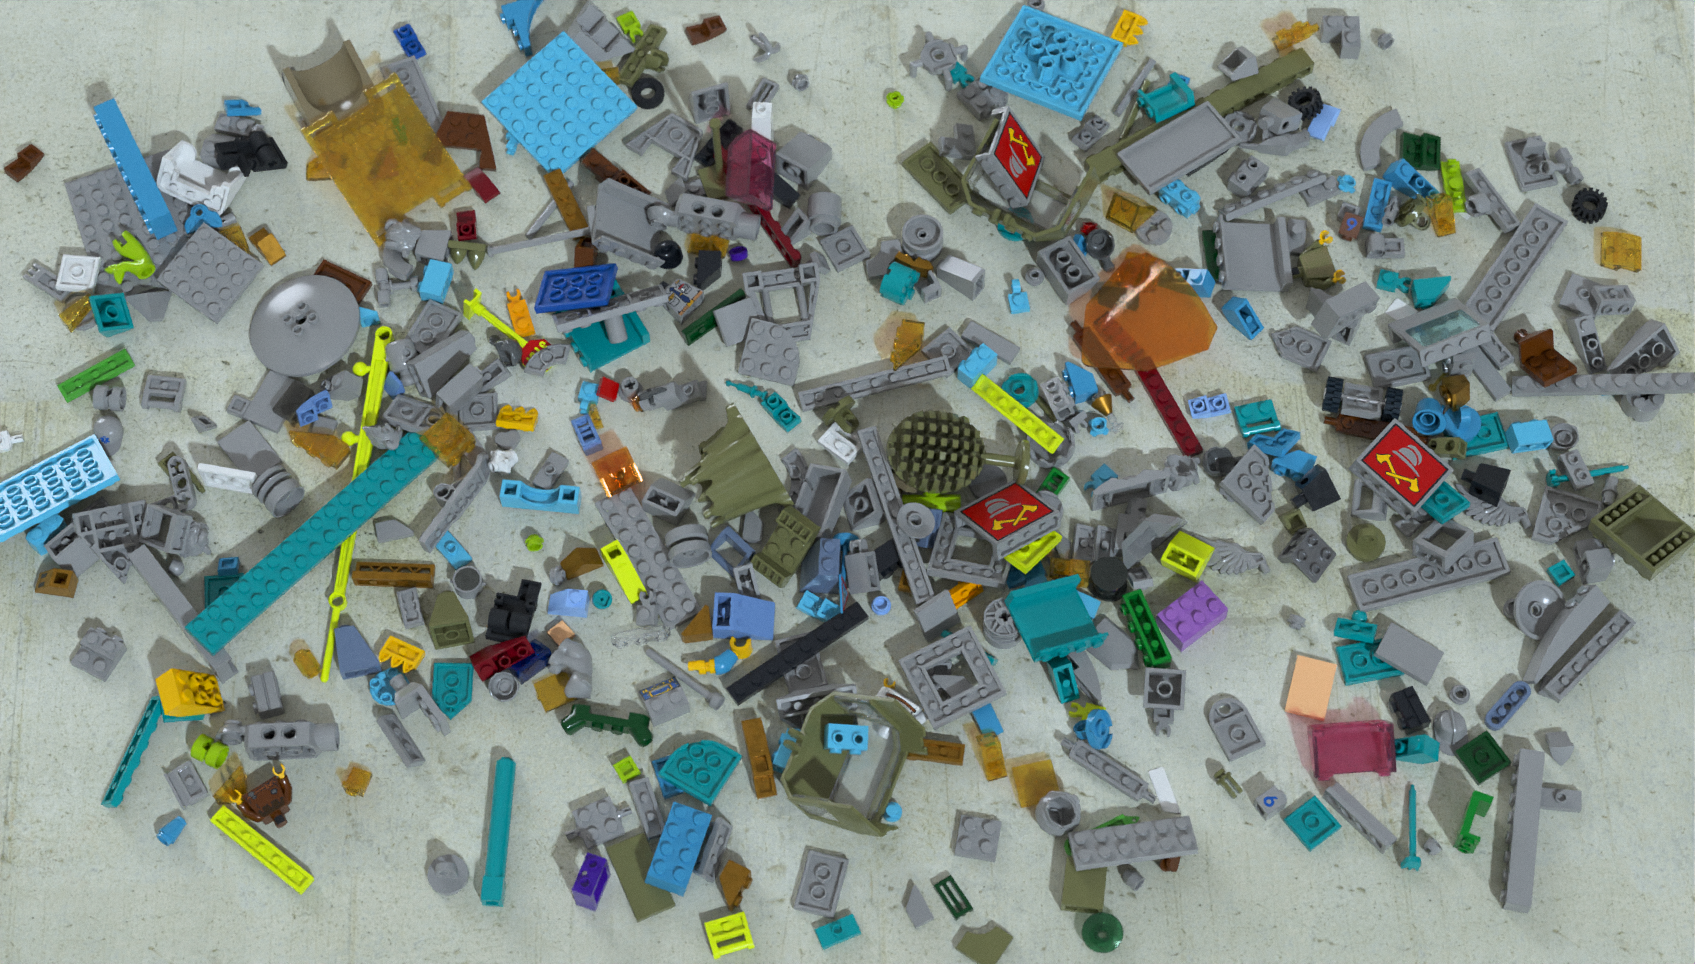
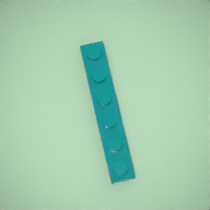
[101,696,162,808]

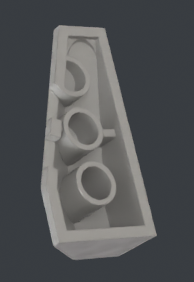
[1607,319,1680,374]

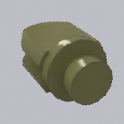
[1214,768,1243,799]

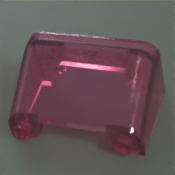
[1307,720,1397,781]

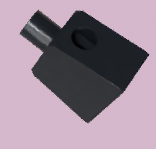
[1461,463,1511,507]
[1290,464,1341,511]

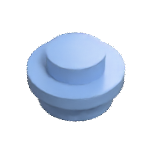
[871,596,891,615]

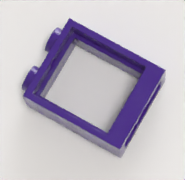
[572,852,611,911]

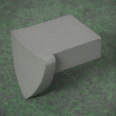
[1545,731,1574,765]

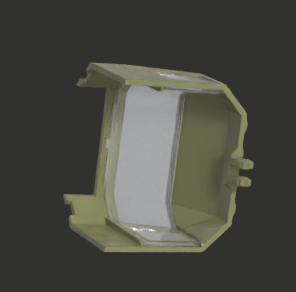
[961,118,1099,242]
[780,691,928,837]

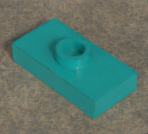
[815,914,861,950]

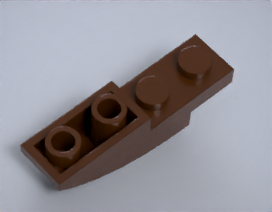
[581,149,651,195]

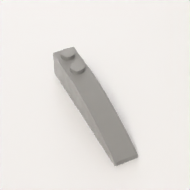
[1523,584,1610,684]

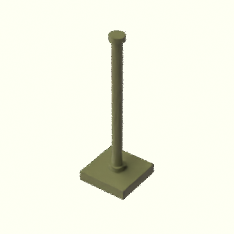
[697,118,739,200]

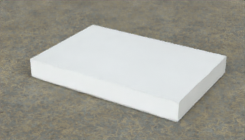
[197,463,258,494]

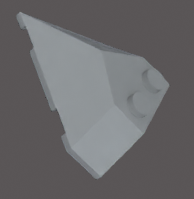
[72,500,148,584]
[1122,514,1188,571]

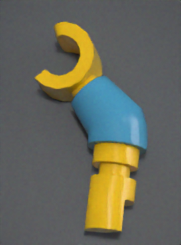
[688,636,753,675]

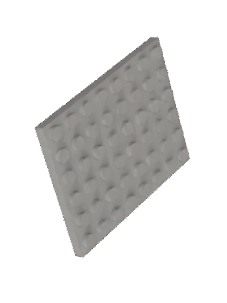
[64,148,195,301]

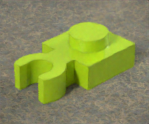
[616,11,643,43]

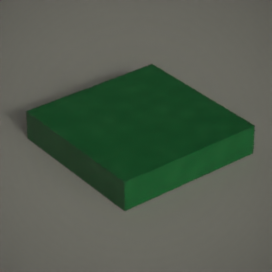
[1453,730,1512,786]

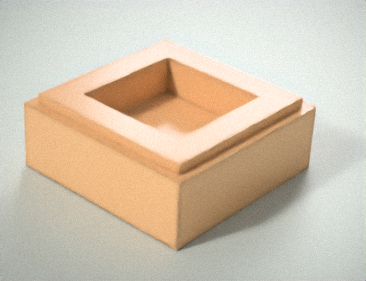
[547,620,575,647]

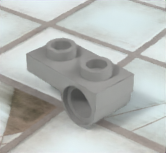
[1365,233,1405,259]
[1557,449,1595,492]

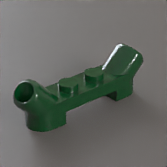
[561,704,654,747]

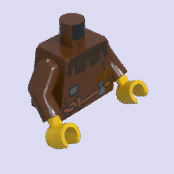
[228,763,293,828]

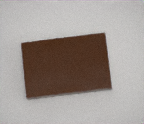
[313,259,373,305]

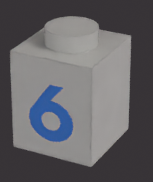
[1253,786,1287,821]

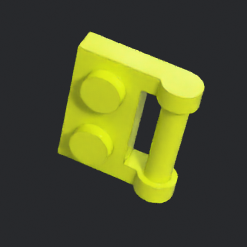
[704,912,754,960]

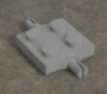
[565,796,633,850]

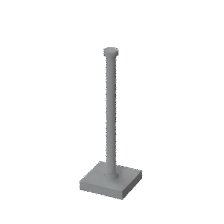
[487,205,608,257]

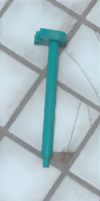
[1546,465,1629,488]
[1401,784,1421,871]

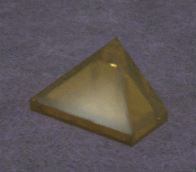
[213,766,248,805]

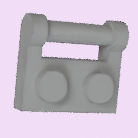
[141,375,187,412]

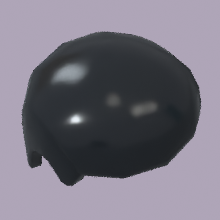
[653,240,683,270]

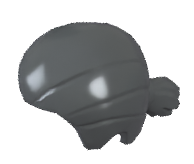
[1085,229,1115,273]
[489,335,522,367]
[1202,447,1243,477]

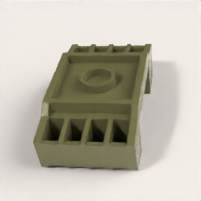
[751,505,821,588]

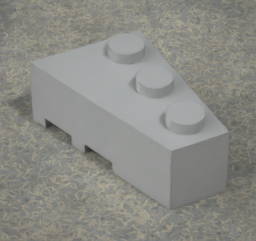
[1311,281,1380,341]

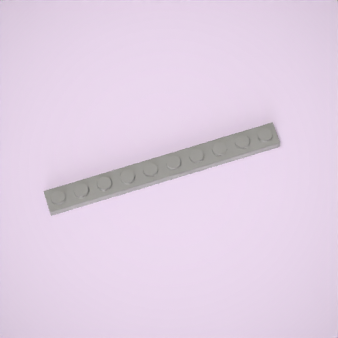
[1512,372,1695,397]
[857,426,935,607]

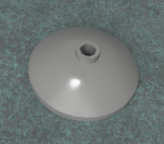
[1514,580,1566,640]

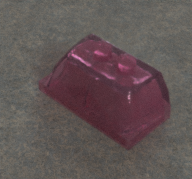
[725,129,776,211]

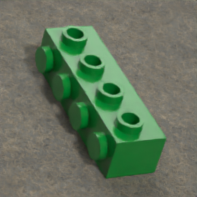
[1119,589,1172,669]

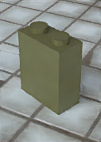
[1061,856,1107,915]

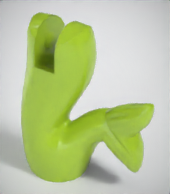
[104,230,156,284]

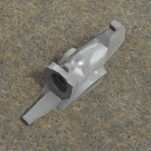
[1239,129,1310,156]

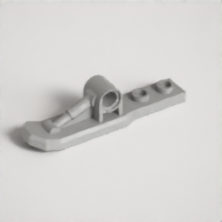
[418,452,491,553]

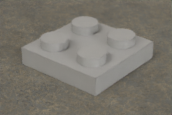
[955,815,1002,862]

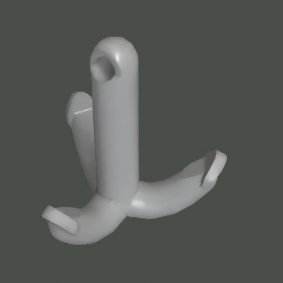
[750,32,780,62]

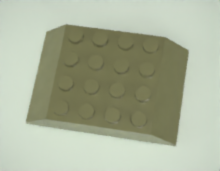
[1588,485,1695,581]

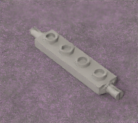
[1060,738,1157,804]

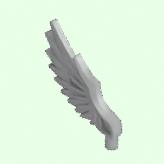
[1455,483,1532,529]
[1192,534,1270,575]

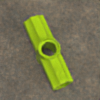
[902,492,961,512]

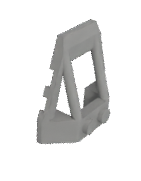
[742,262,820,342]

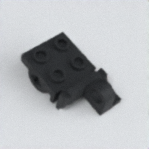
[214,131,288,177]
[485,579,542,642]

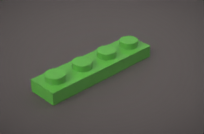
[57,349,135,403]

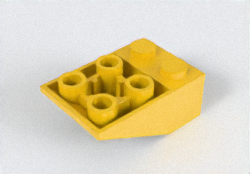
[155,668,225,717]

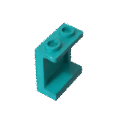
[1136,72,1195,123]

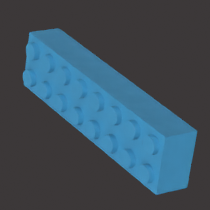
[93,98,178,240]

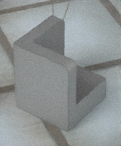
[915,270,942,304]

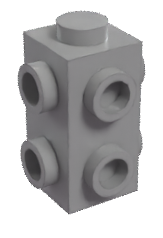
[1040,376,1076,422]

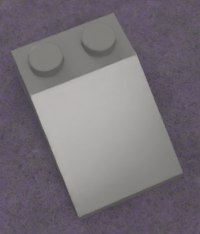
[688,82,731,124]

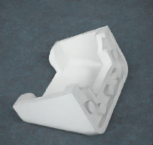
[157,140,247,215]

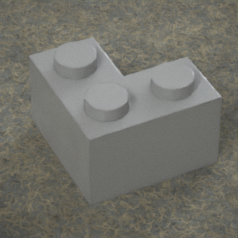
[1320,16,1361,59]
[1572,538,1615,585]

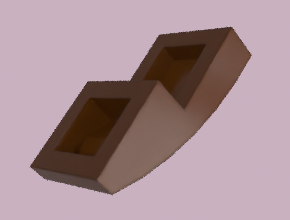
[685,15,727,46]
[4,144,44,183]

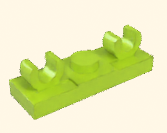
[1440,159,1467,214]

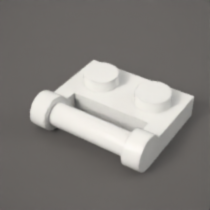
[818,422,862,466]

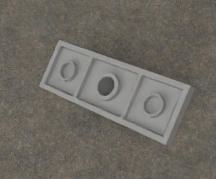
[552,284,669,344]

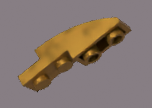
[741,717,777,799]

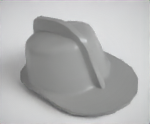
[1433,709,1468,756]

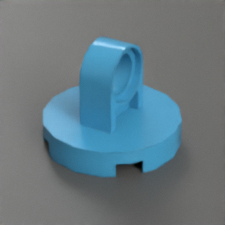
[1443,405,1482,442]
[1073,709,1112,750]

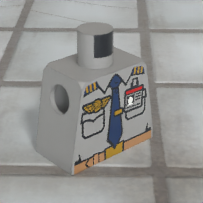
[660,279,705,325]

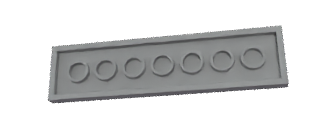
[1460,203,1568,332]
[595,486,701,632]
[1347,537,1511,612]

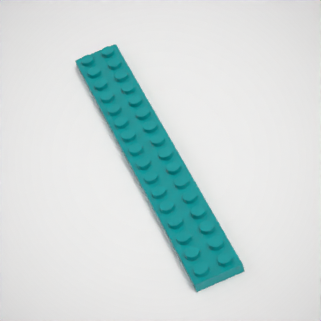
[185,432,442,656]

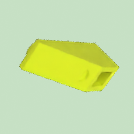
[600,539,647,604]

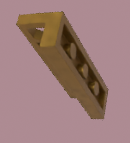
[352,562,435,588]

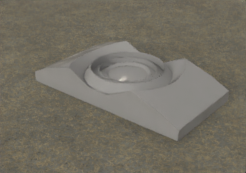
[1091,470,1170,511]

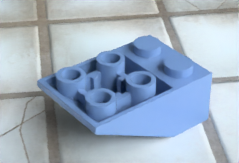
[712,592,775,640]

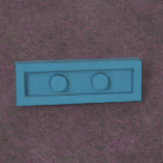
[1362,178,1393,233]

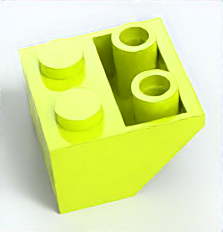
[1160,531,1215,583]

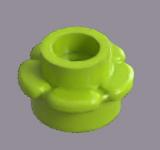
[886,91,904,109]
[525,534,544,551]

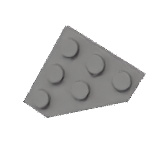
[1219,444,1275,525]
[1531,486,1602,545]

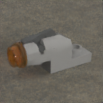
[632,379,702,412]

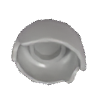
[488,671,520,702]

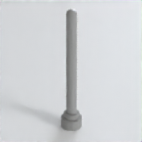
[646,649,725,711]

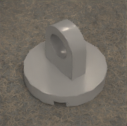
[427,854,469,896]

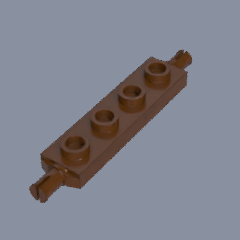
[1070,320,1135,403]
[1324,412,1429,445]

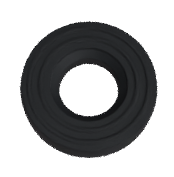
[631,77,665,109]

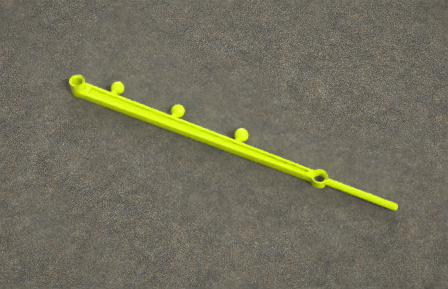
[320,326,395,682]

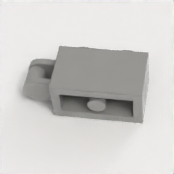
[844,538,881,595]

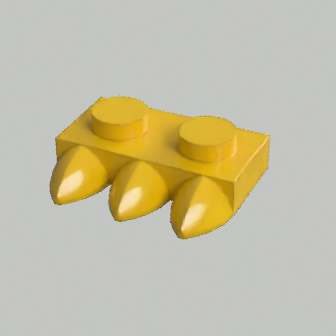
[1110,9,1148,47]
[496,405,538,432]
[379,635,426,674]

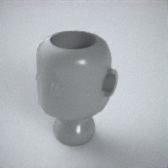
[385,339,417,387]

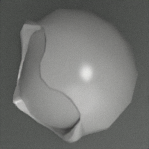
[1035,791,1081,837]

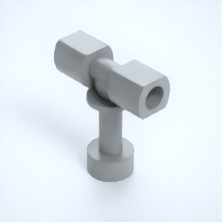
[1539,148,1584,185]
[375,268,419,308]

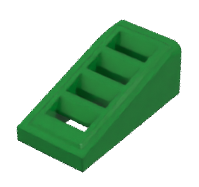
[1036,467,1070,496]

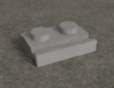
[164,760,209,810]

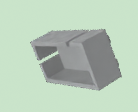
[794,463,852,544]

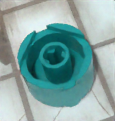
[879,262,920,305]

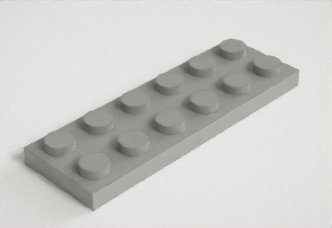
[380,55,444,158]
[1068,816,1198,871]

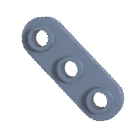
[1484,681,1531,731]

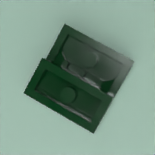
[1400,132,1441,171]

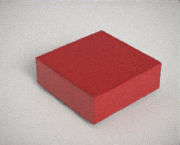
[596,377,619,402]

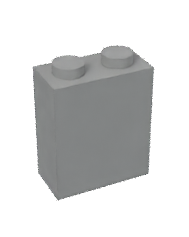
[436,363,483,419]

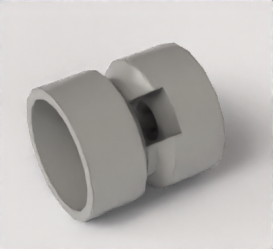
[93,385,127,412]

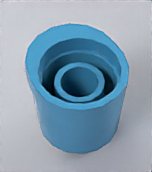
[1412,398,1447,436]

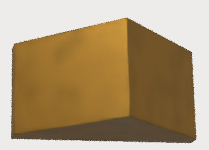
[560,548,604,581]
[681,604,713,644]

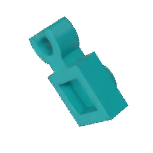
[942,62,975,89]
[1376,269,1412,293]

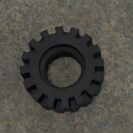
[1287,86,1323,121]
[1571,187,1608,224]

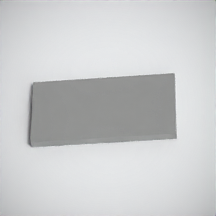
[1117,101,1241,196]

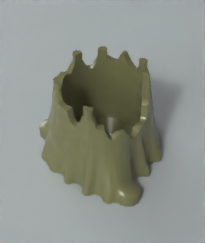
[679,402,794,529]

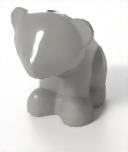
[548,638,593,699]

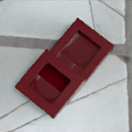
[463,167,500,204]

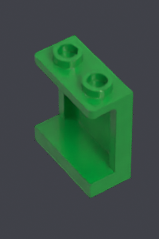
[1453,790,1494,854]

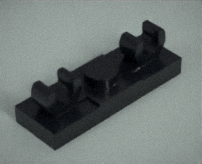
[695,119,743,168]

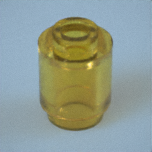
[293,649,321,679]

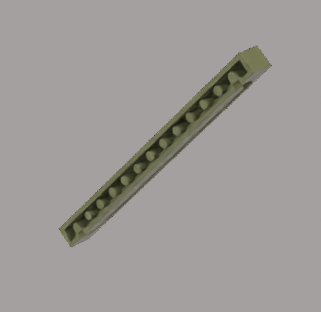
[1084,47,1314,184]

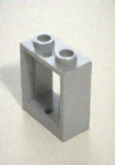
[139,504,193,555]
[1413,519,1474,571]

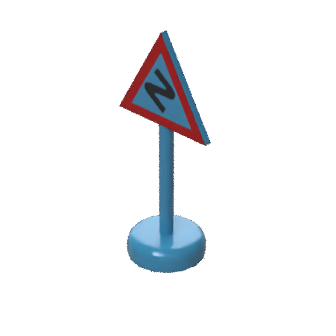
[832,533,859,613]

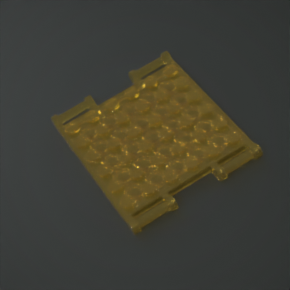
[299,72,472,247]

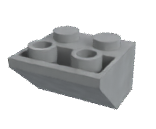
[642,478,696,526]
[44,521,99,578]

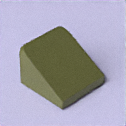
[1278,508,1307,535]

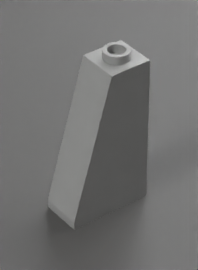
[405,330,477,398]

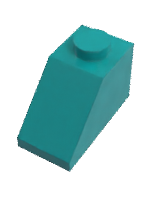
[1410,276,1451,309]
[1046,656,1080,704]

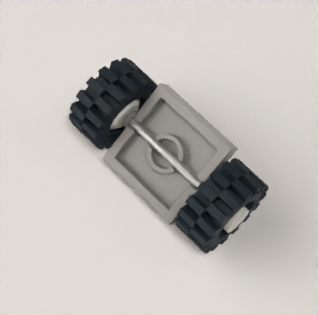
[1322,376,1403,423]

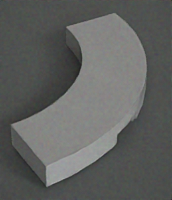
[1360,109,1403,171]
[778,448,808,513]

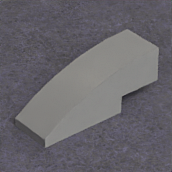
[1066,651,1102,706]

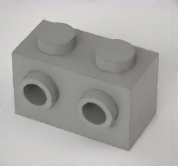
[1227,155,1269,199]

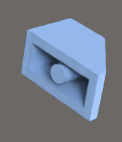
[548,589,590,618]

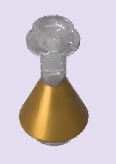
[1091,391,1124,434]

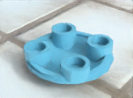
[369,667,410,706]

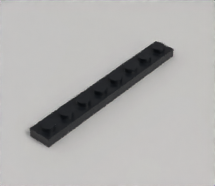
[726,602,869,706]

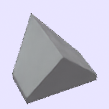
[126,291,172,322]

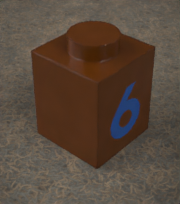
[1338,212,1364,242]

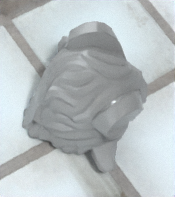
[384,219,421,258]
[362,422,403,450]
[1161,454,1201,491]
[180,519,211,558]

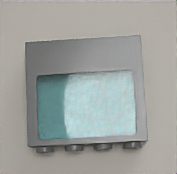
[1388,298,1491,367]

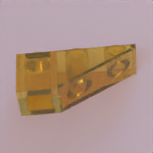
[890,319,925,371]
[288,430,351,470]

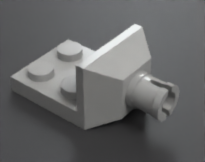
[389,674,451,736]

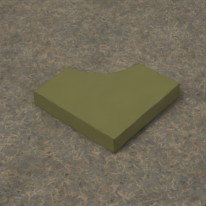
[956,926,1014,964]

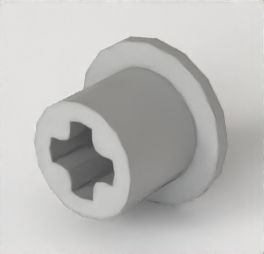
[618,377,643,403]

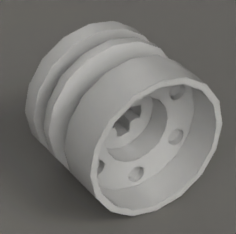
[252,465,305,518]
[983,598,1022,649]

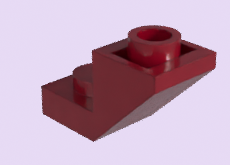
[456,210,477,241]

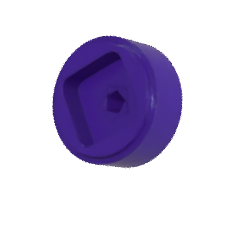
[729,246,748,261]

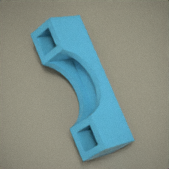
[499,479,582,514]

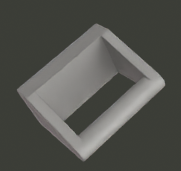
[1218,46,1259,81]
[1351,479,1388,521]

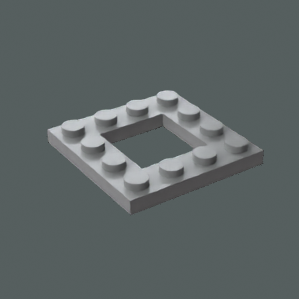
[927,512,1011,589]
[898,625,1007,730]

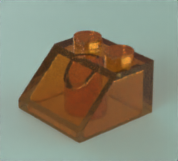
[590,446,643,498]

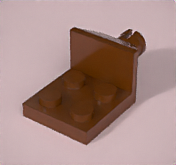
[1513,328,1577,388]

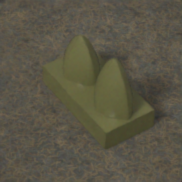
[448,240,488,270]

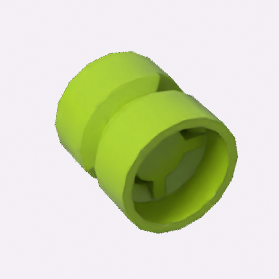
[190,734,229,769]

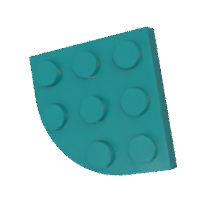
[658,740,742,807]

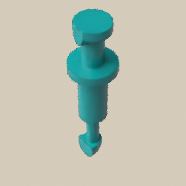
[725,380,768,400]

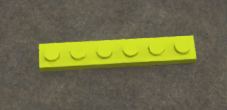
[971,374,1064,454]
[210,805,315,895]

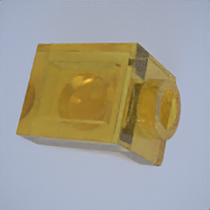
[342,766,373,797]

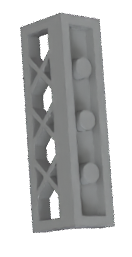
[1322,782,1398,854]

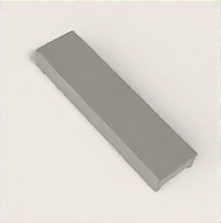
[127,544,238,684]

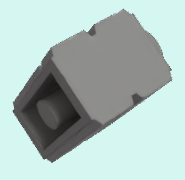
[248,671,285,720]

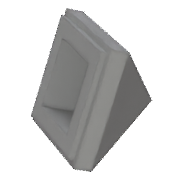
[191,415,217,433]

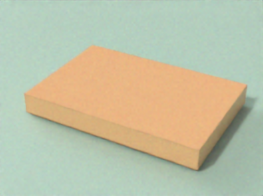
[1284,655,1337,721]

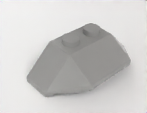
[776,684,859,730]

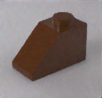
[574,237,598,268]

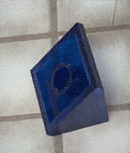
[508,638,552,685]

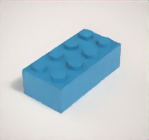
[644,802,712,896]

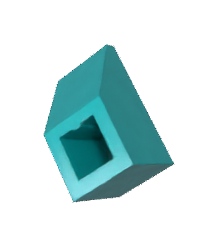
[1390,734,1440,764]

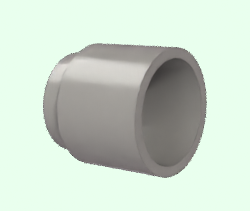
[808,192,842,236]

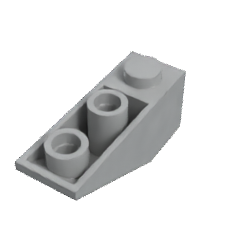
[1566,314,1607,374]

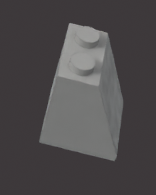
[776,132,832,190]

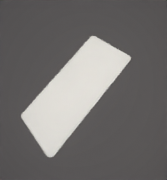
[1148,767,1180,813]

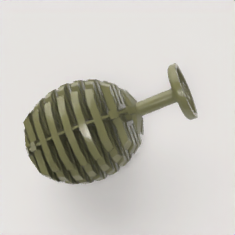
[886,410,1030,494]

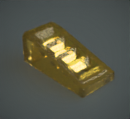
[58,293,92,333]

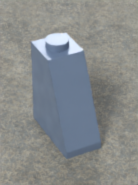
[334,625,382,680]

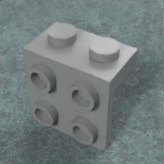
[1440,329,1477,378]

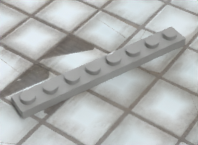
[798,355,952,412]

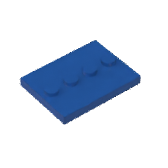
[534,263,618,314]

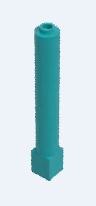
[481,757,516,907]

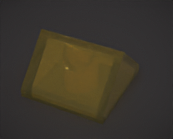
[1105,192,1158,233]

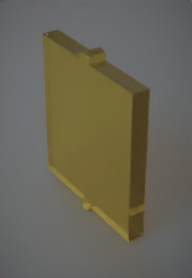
[533,672,578,713]

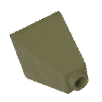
[429,590,475,650]

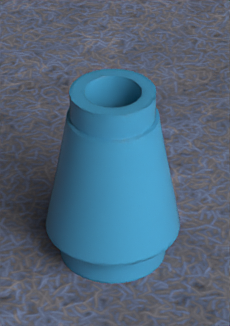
[156,816,187,846]

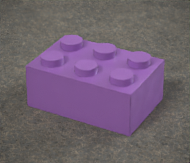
[1156,580,1228,652]

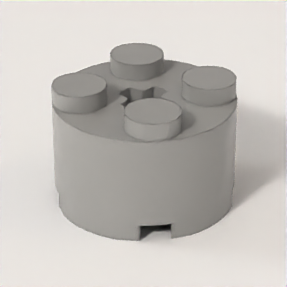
[1621,394,1665,422]

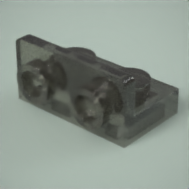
[272,380,315,427]

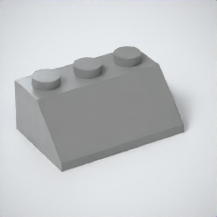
[1036,235,1100,305]

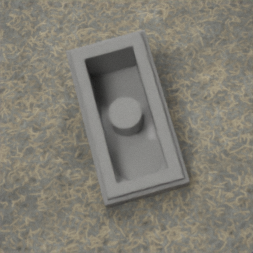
[478,358,512,394]

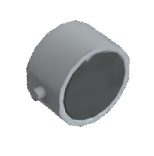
[450,566,486,599]

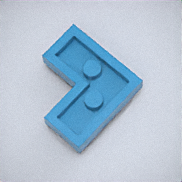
[1247,428,1301,457]

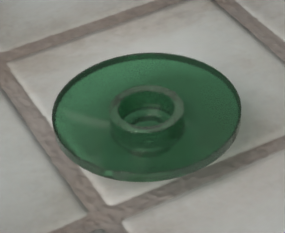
[1082,912,1124,953]

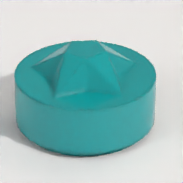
[592,589,612,609]

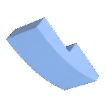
[1307,104,1341,141]
[1188,393,1231,419]

